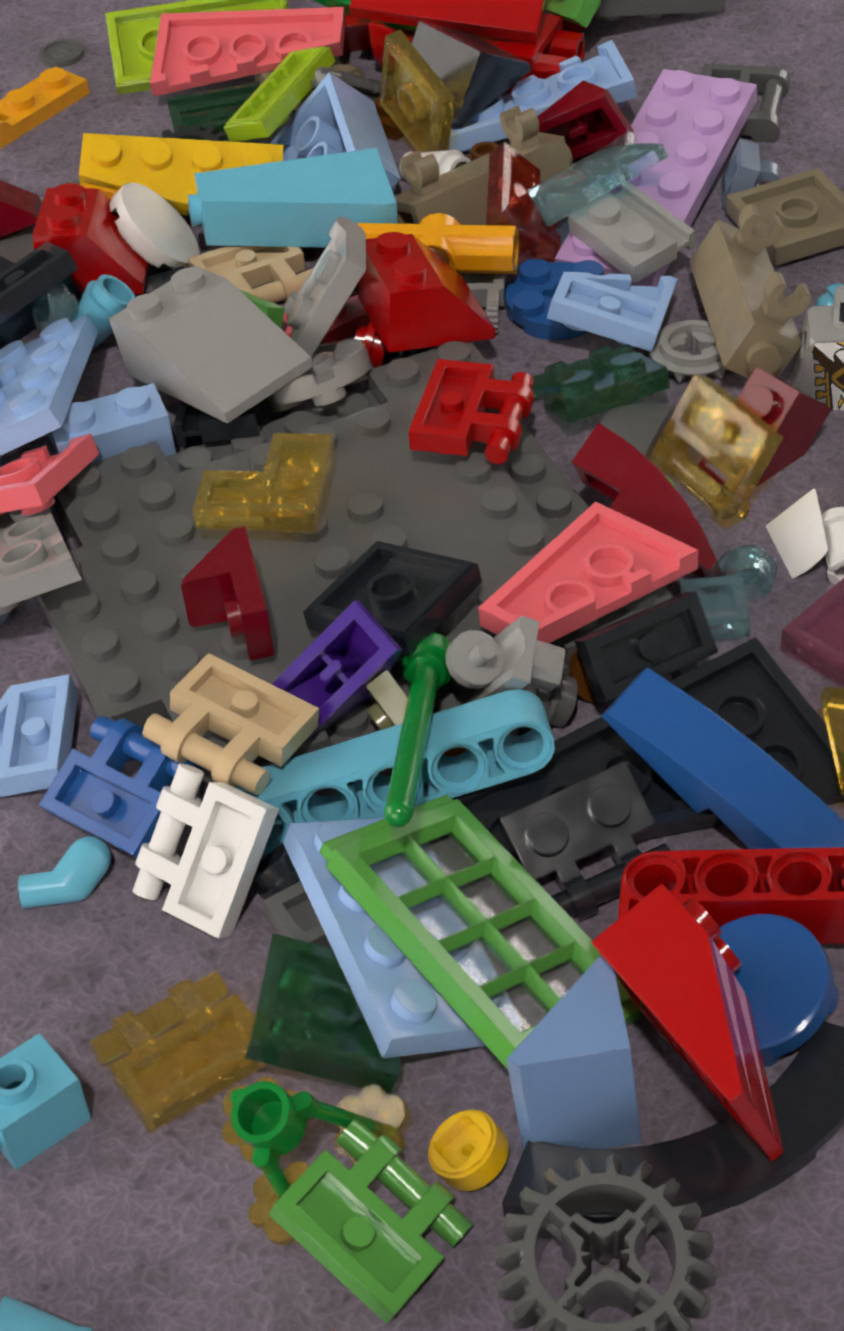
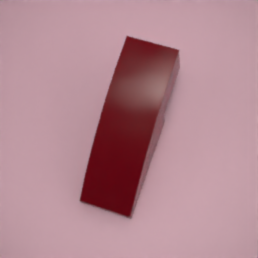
[572,422,725,588]

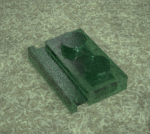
[166,81,260,139]

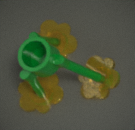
[222,1076,409,1245]

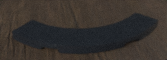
[502,1022,844,1224]

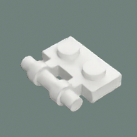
[132,763,279,939]

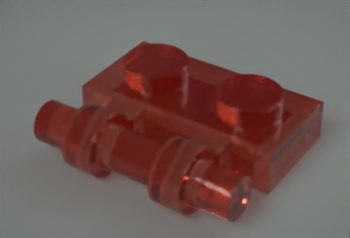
[486,142,562,263]

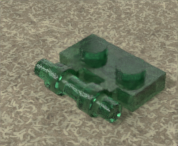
[532,344,670,423]

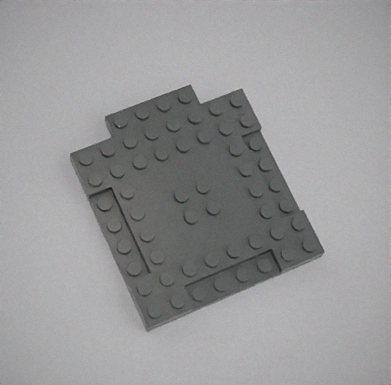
[37,341,673,798]

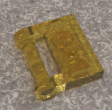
[651,374,784,528]

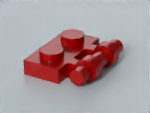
[408,359,535,464]

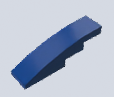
[601,668,844,849]

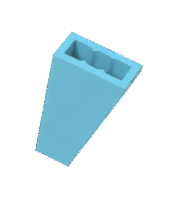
[187,148,398,248]

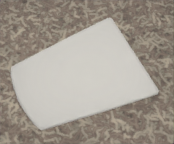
[766,489,829,578]

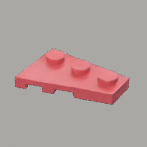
[478,502,698,644]

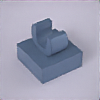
[721,138,780,209]

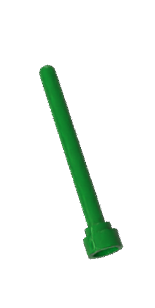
[384,632,452,827]

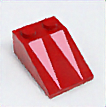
[591,883,784,1162]

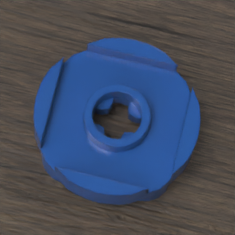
[505,259,604,340]

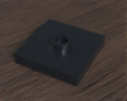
[303,541,482,656]

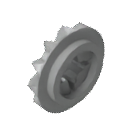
[649,320,726,384]

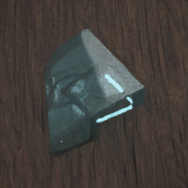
[527,143,669,227]

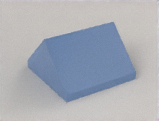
[506,956,642,1150]

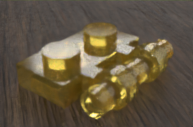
[88,970,277,1133]

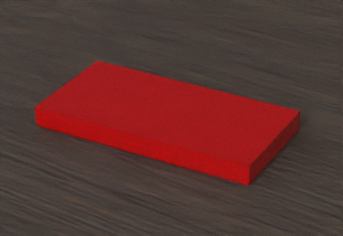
[349,0,546,43]

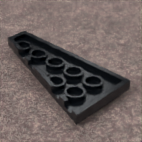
[427,637,844,875]

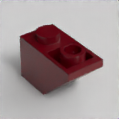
[697,366,832,497]

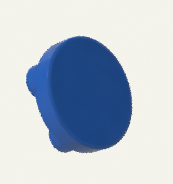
[719,914,839,1067]

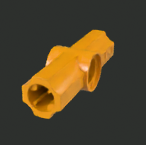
[357,213,519,274]

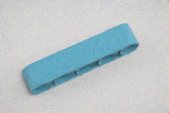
[236,689,555,856]

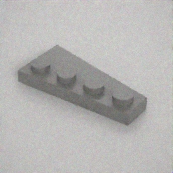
[0,508,82,616]

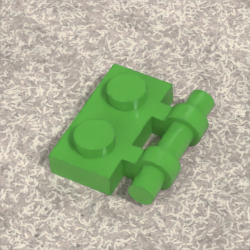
[268,1118,473,1324]

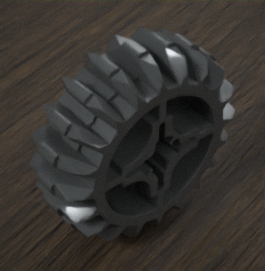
[495,1152,717,1331]

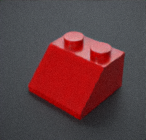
[32,183,150,294]
[358,232,495,353]

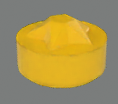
[428,1109,509,1192]

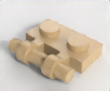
[188,246,312,303]
[142,653,319,795]

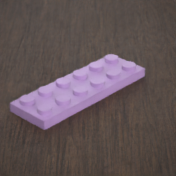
[555,69,757,287]

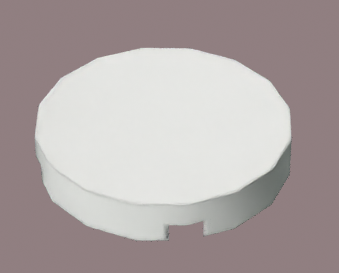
[109,182,200,270]

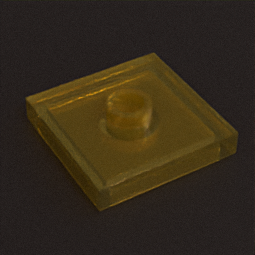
[380,30,455,152]

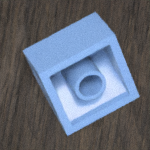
[46,383,176,464]

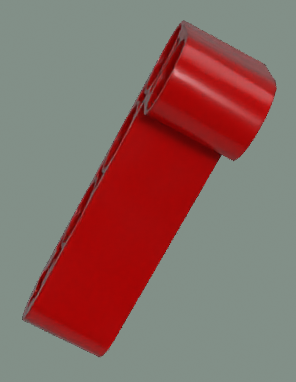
[618,847,844,944]

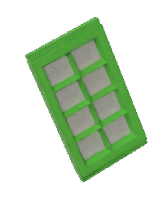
[319,794,644,1069]

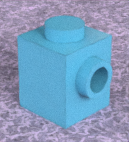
[0,1033,91,1170]

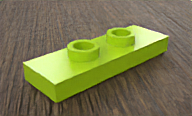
[223,46,336,142]

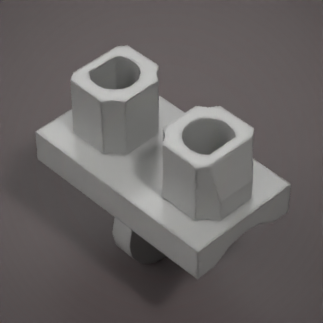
[445,616,565,703]

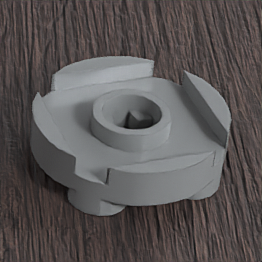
[267,339,374,412]

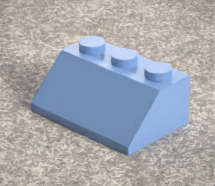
[270,72,401,192]

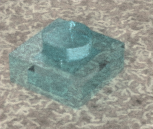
[680,575,750,639]

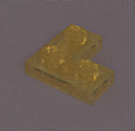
[193,433,335,532]

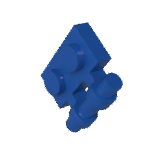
[39,715,204,859]

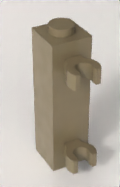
[394,106,576,225]
[689,203,811,378]

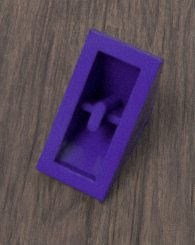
[271,600,402,740]

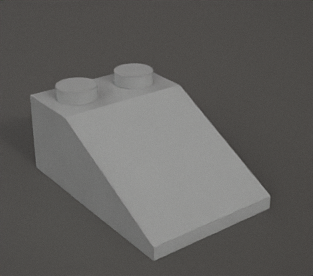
[109,265,314,423]

